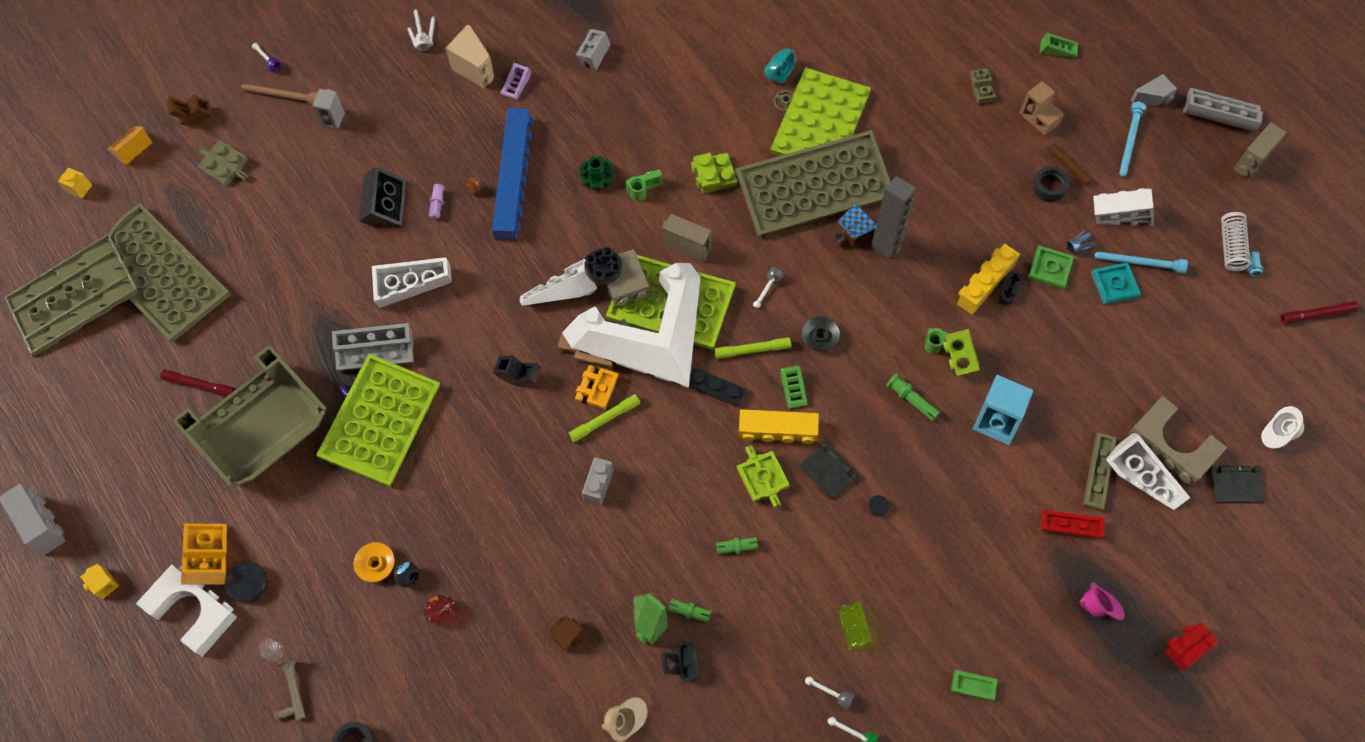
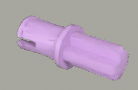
[429,184,444,220]

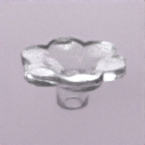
[258,638,282,664]

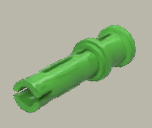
[886,373,940,421]

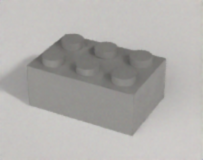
[0,483,66,555]

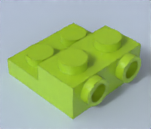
[691,153,737,194]

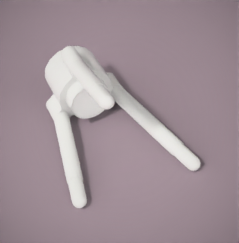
[408,10,435,51]

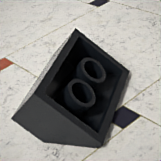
[359,166,406,228]

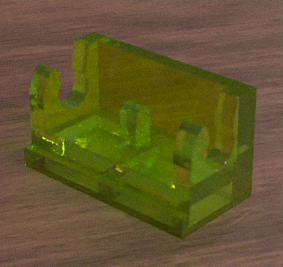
[838,601,872,651]

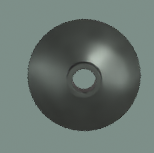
[802,316,840,351]

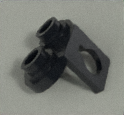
[661,640,700,683]

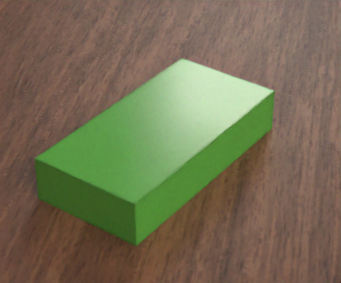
[951,670,997,702]

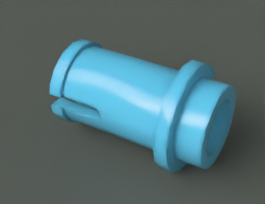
[1247,252,1264,277]

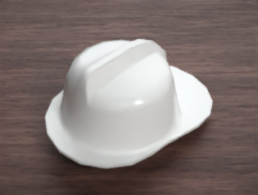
[1261,406,1304,449]

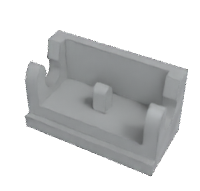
[576,29,610,70]

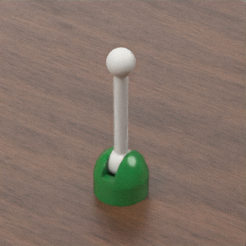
[828,717,879,742]

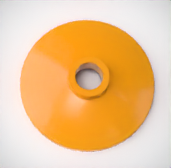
[353,542,395,583]

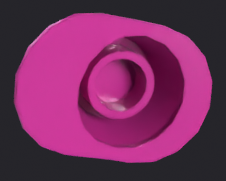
[1079,583,1125,620]

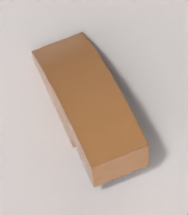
[558,334,613,372]

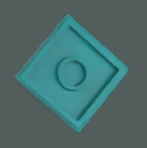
[1091,262,1141,305]

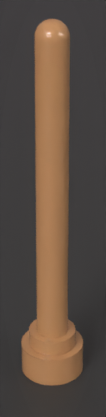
[241,84,317,106]

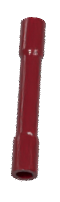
[1280,301,1358,324]
[160,369,236,397]

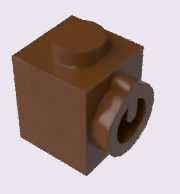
[550,617,584,653]

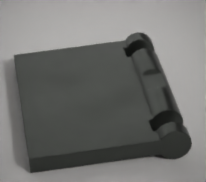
[799,442,859,500]
[1209,465,1265,503]

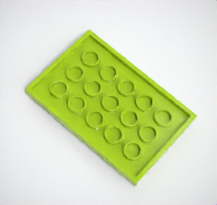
[770,68,871,156]
[606,255,736,350]
[316,354,440,487]

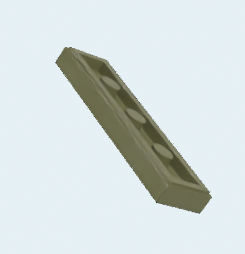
[1083,432,1117,512]

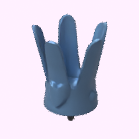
[1066,230,1095,254]

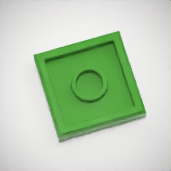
[1028,245,1074,290]

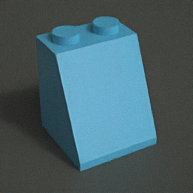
[973,375,1033,445]

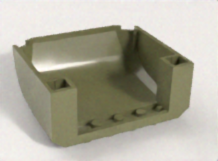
[172,345,326,487]

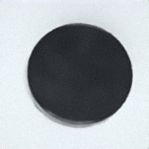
[584,247,622,285]
[224,561,268,603]

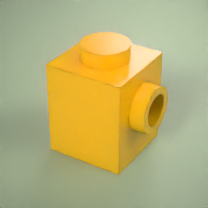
[58,167,92,199]
[81,563,119,599]

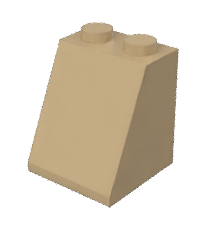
[446,25,494,88]

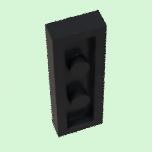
[689,367,746,407]

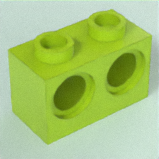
[943,329,980,376]

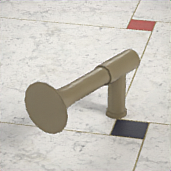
[274,659,306,721]

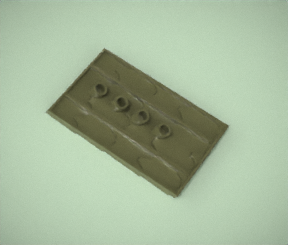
[4,233,138,357]

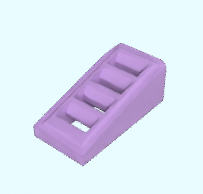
[501,63,532,100]

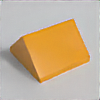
[107,126,152,165]

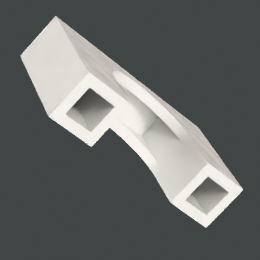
[136,565,237,657]

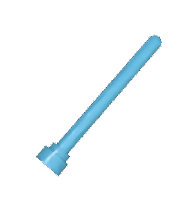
[1119,102,1146,177]
[1095,252,1188,274]

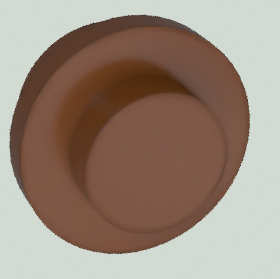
[464,177,481,195]

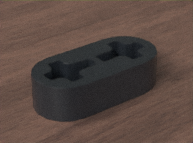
[998,271,1023,305]

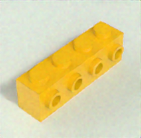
[957,244,1020,315]

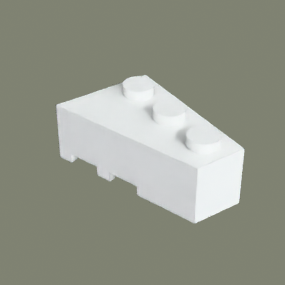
[1093,188,1154,226]

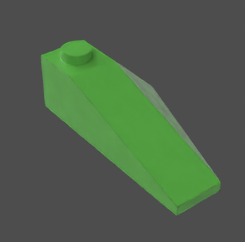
[634,593,668,646]

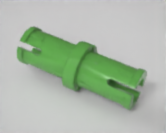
[716,537,758,555]
[668,598,711,623]

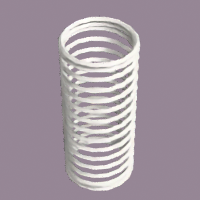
[1221,212,1251,271]

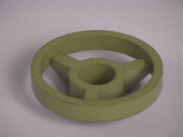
[774,90,794,112]

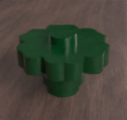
[579,156,615,191]

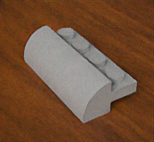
[1183,88,1262,132]
[332,323,414,371]

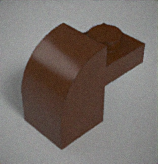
[166,95,212,126]

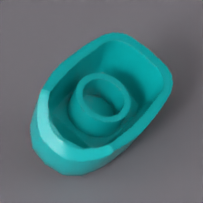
[764,48,795,83]

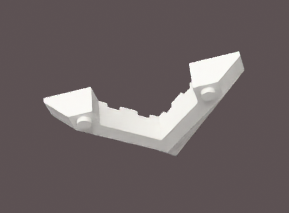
[562,263,700,388]

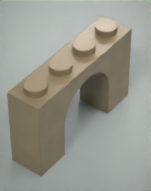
[1128,396,1227,486]

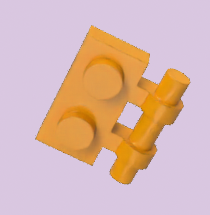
[575,365,619,410]

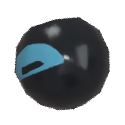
[394,562,420,588]

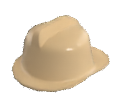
[602,697,647,742]

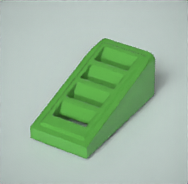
[1040,33,1078,58]
[780,366,807,409]

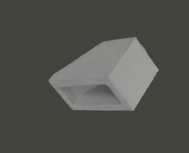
[1131,74,1177,107]

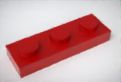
[1041,510,1104,539]

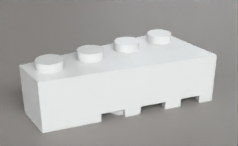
[372,257,452,308]

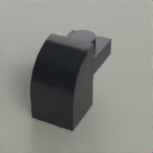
[493,356,541,387]

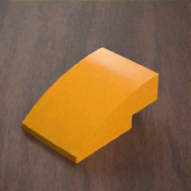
[181,523,227,584]

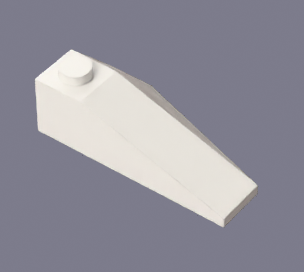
[520,259,597,306]
[1106,433,1190,510]

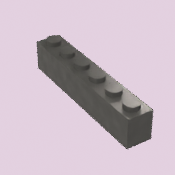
[871,176,916,259]

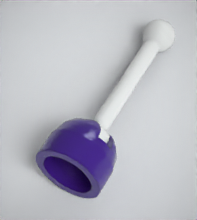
[252,43,282,73]

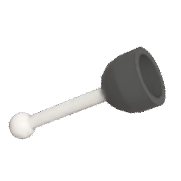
[753,267,784,308]
[805,677,855,710]

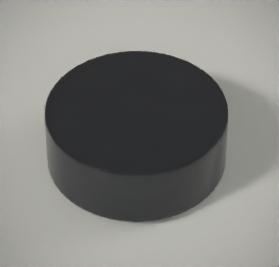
[868,495,889,516]

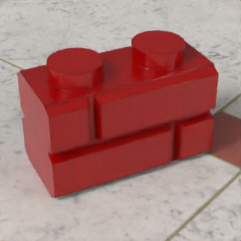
[1165,622,1219,671]

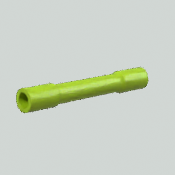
[715,337,791,359]
[568,394,641,443]

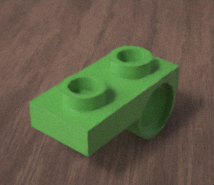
[626,169,663,201]
[924,328,963,354]

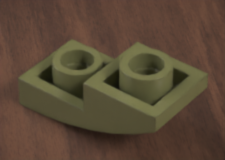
[970,69,996,104]

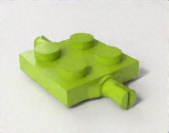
[736,445,790,508]

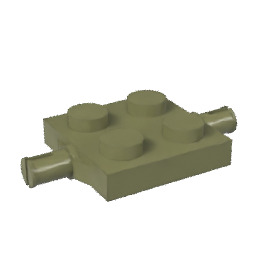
[197,140,249,186]

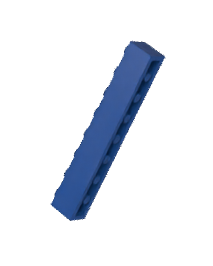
[492,108,533,240]

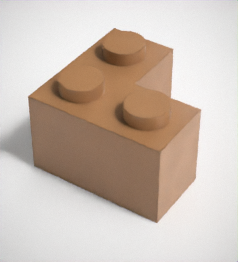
[1019,81,1064,135]

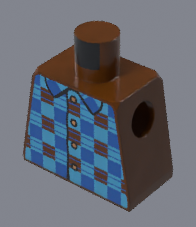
[832,203,876,248]

